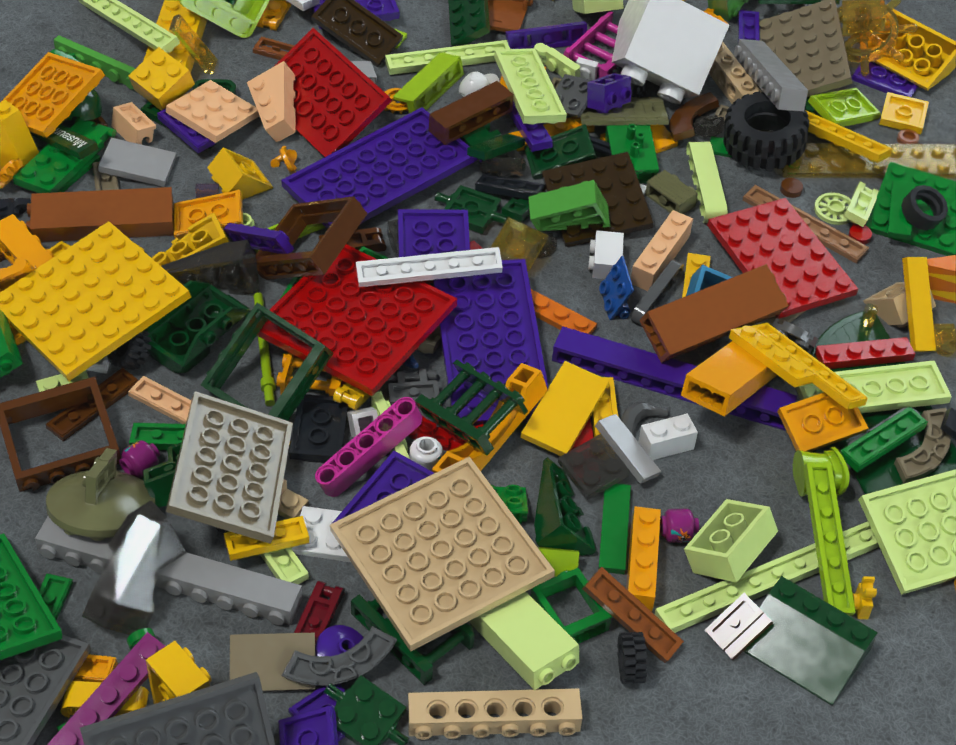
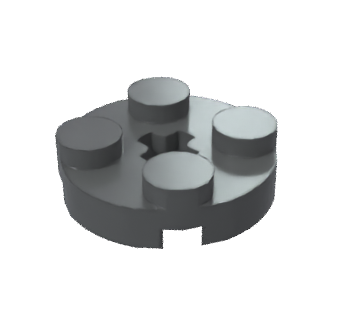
[772,318,819,352]

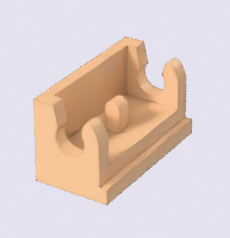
[111,102,156,145]

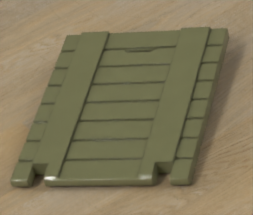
[580,97,669,126]

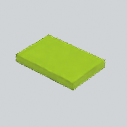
[808,88,881,127]

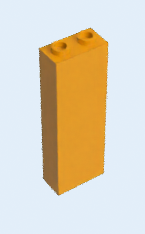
[681,341,797,417]

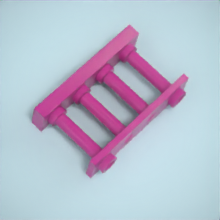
[563,11,618,78]

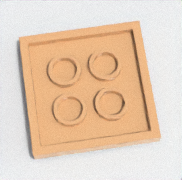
[166,80,259,143]

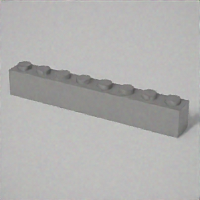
[734,39,808,112]

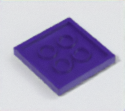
[398,209,470,257]

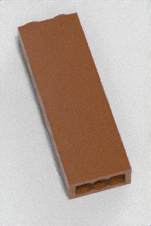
[26,187,174,242]
[639,264,789,363]

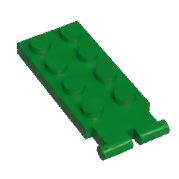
[13,117,117,193]

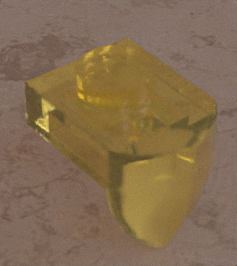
[934,324,956,357]

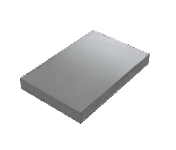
[98,137,176,187]

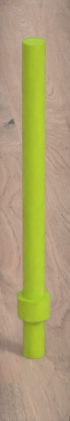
[253,293,276,407]

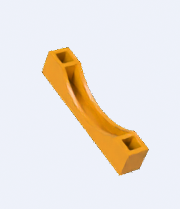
[432,363,548,473]

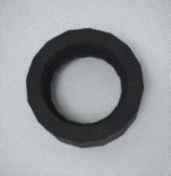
[901,185,948,230]

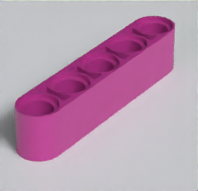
[315,397,422,497]

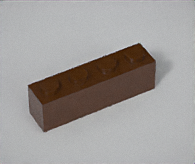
[429,81,514,145]

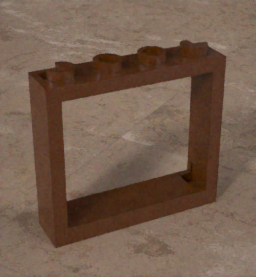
[250,196,367,280]
[0,377,121,492]

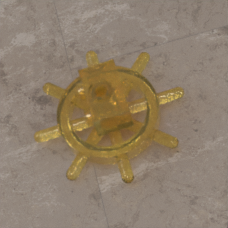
[837,0,918,76]

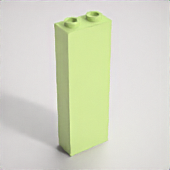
[469,592,579,690]

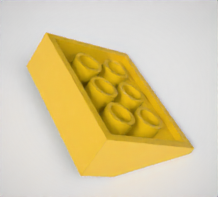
[858,9,956,91]

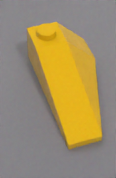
[152,213,238,278]

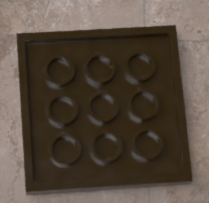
[542,152,653,247]

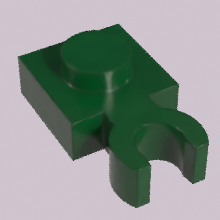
[501,198,530,223]

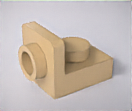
[278,479,309,519]

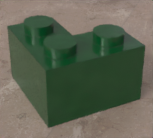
[143,442,182,509]

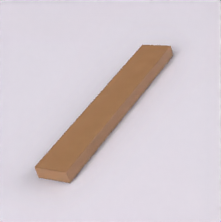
[743,185,869,264]

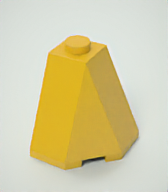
[0,100,39,170]

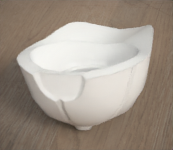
[459,72,500,97]

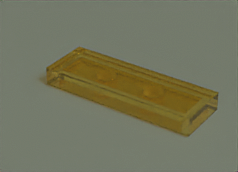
[169,14,218,74]

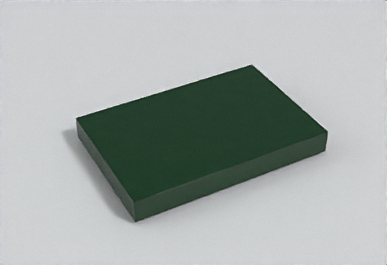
[524,124,597,180]

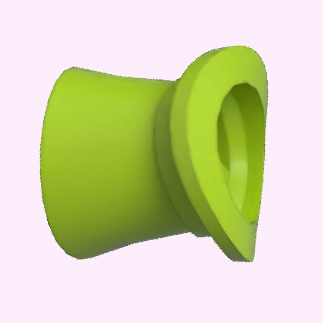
[793,447,850,497]

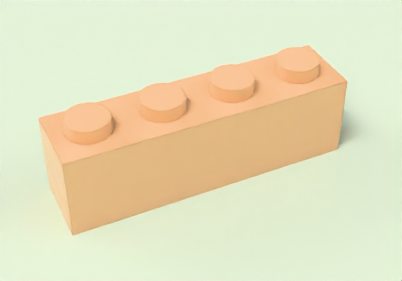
[631,210,693,291]

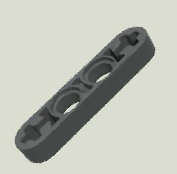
[631,259,684,326]

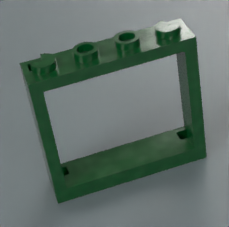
[201,303,334,421]

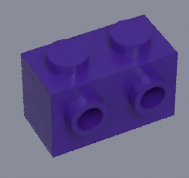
[587,73,632,113]

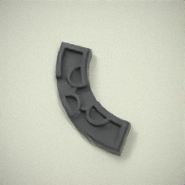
[282,626,397,686]

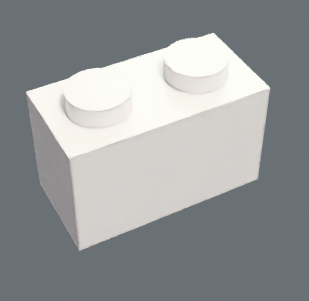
[588,230,624,279]
[638,413,698,460]

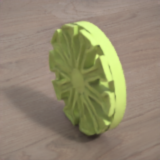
[814,193,851,225]

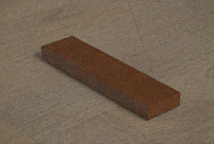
[45,368,139,441]

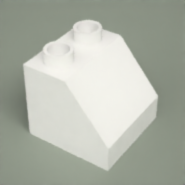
[612,0,729,104]

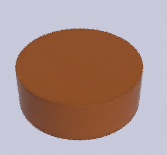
[897,129,919,148]

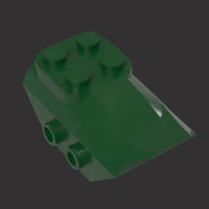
[145,280,251,374]

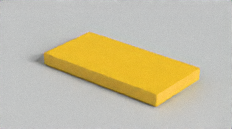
[520,361,609,458]

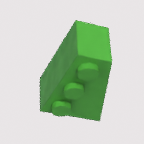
[529,180,610,231]

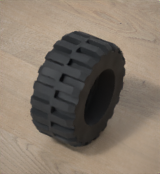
[723,91,809,171]

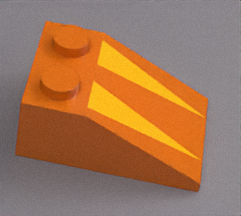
[927,255,956,304]

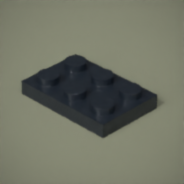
[289,394,349,462]

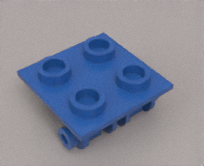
[599,256,634,320]

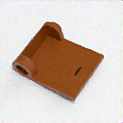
[488,0,534,32]

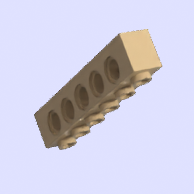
[408,688,582,740]

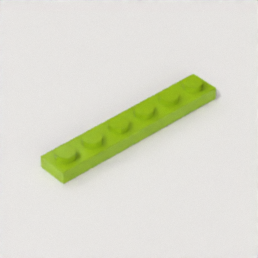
[803,463,856,616]

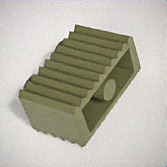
[645,169,698,214]

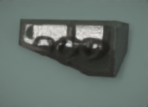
[161,240,260,295]
[82,513,162,635]

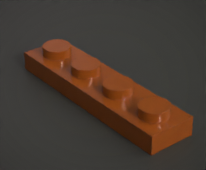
[582,567,684,663]

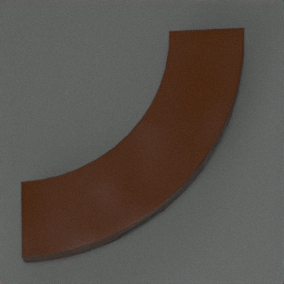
[670,92,719,142]

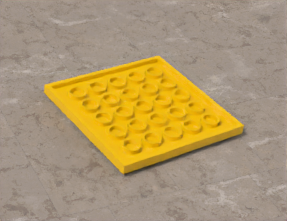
[0,221,191,381]

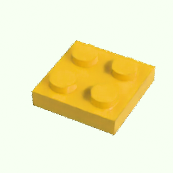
[879,92,929,135]

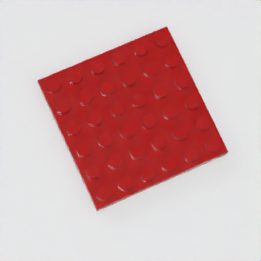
[257,244,457,396]

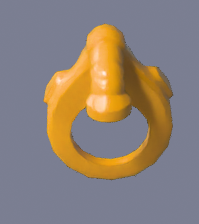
[270,146,297,175]

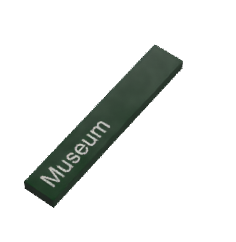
[30,125,99,160]

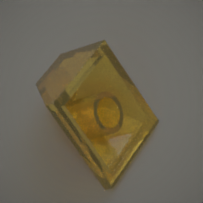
[490,217,549,272]

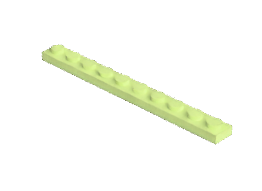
[655,521,879,633]

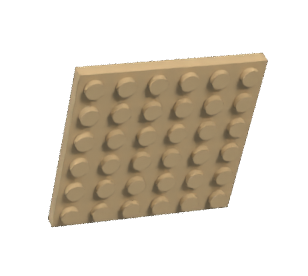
[330,456,555,652]

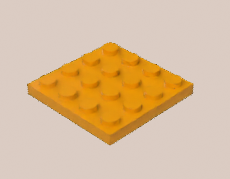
[2,52,105,138]

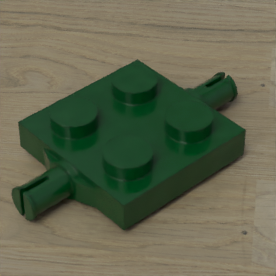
[434,185,508,234]
[324,675,410,745]

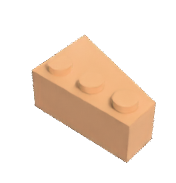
[247,61,296,142]

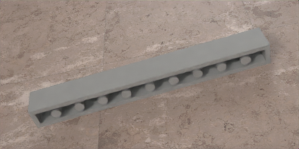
[35,516,302,625]

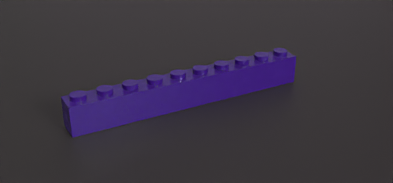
[552,326,798,431]

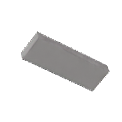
[595,414,661,484]

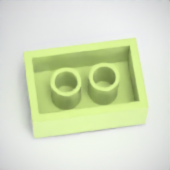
[684,499,778,582]

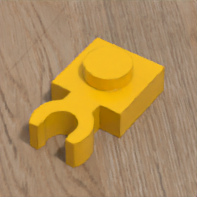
[853,576,877,619]

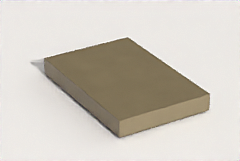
[230,633,315,692]

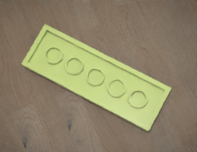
[494,48,567,125]
[795,360,952,413]

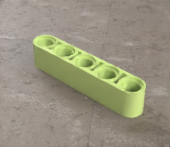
[686,141,728,223]

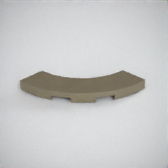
[894,408,951,484]

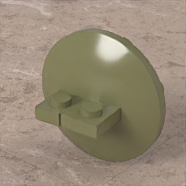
[46,448,155,541]

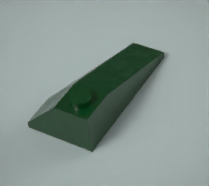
[534,457,596,555]

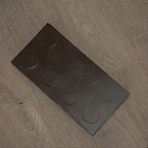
[311,0,403,67]

